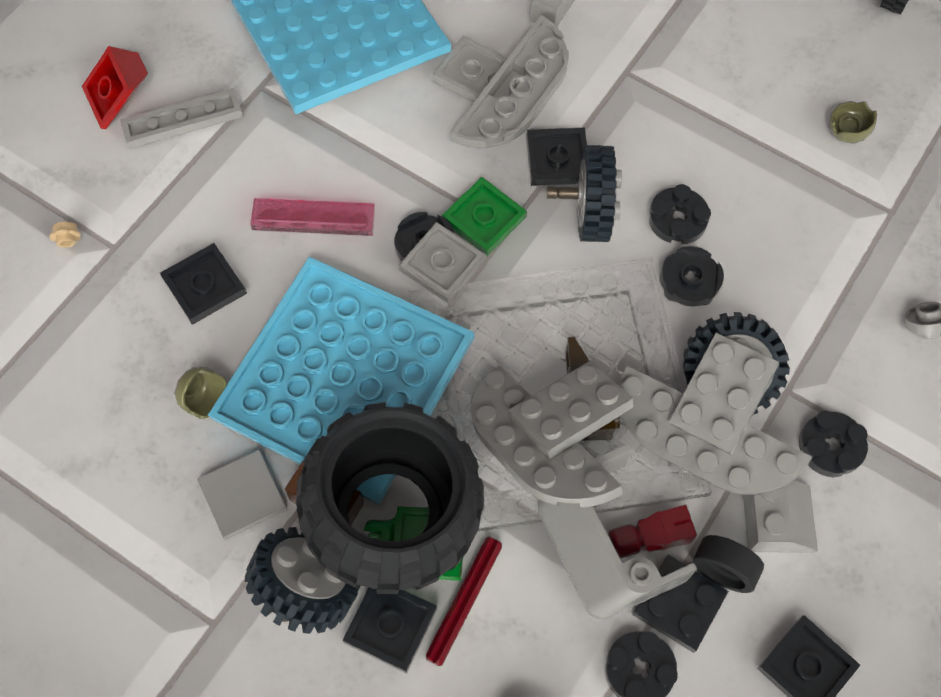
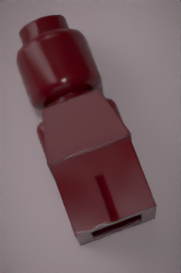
[608,505,697,558]

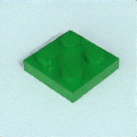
[442,177,527,256]

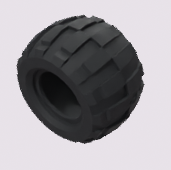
[296,402,484,594]

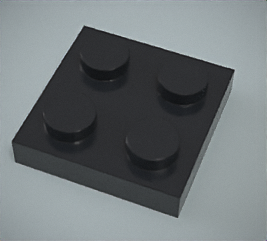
[526,127,587,186]
[160,243,247,325]
[633,555,729,653]
[342,588,438,674]
[757,615,861,697]

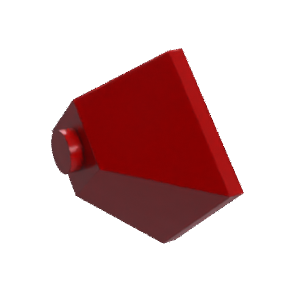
[82,46,148,130]

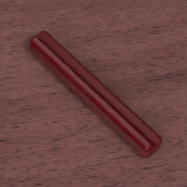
[426,537,502,666]

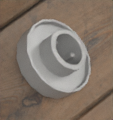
[905,302,941,339]

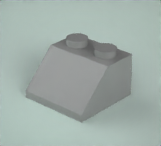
[743,480,818,553]

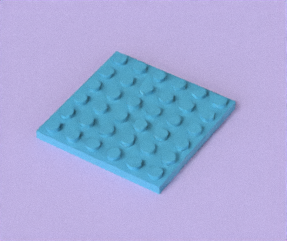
[231,0,451,114]
[208,257,475,505]

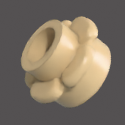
[49,222,81,248]

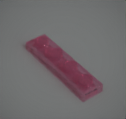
[250,198,375,236]

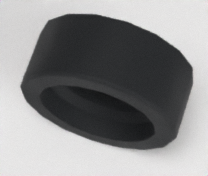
[693,535,764,593]

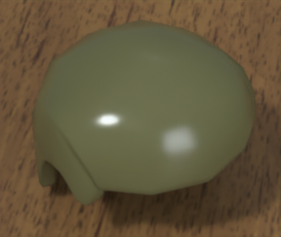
[829,101,877,144]
[174,366,227,419]

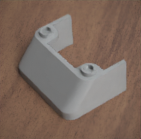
[538,443,697,620]

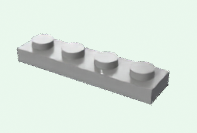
[120,88,243,149]

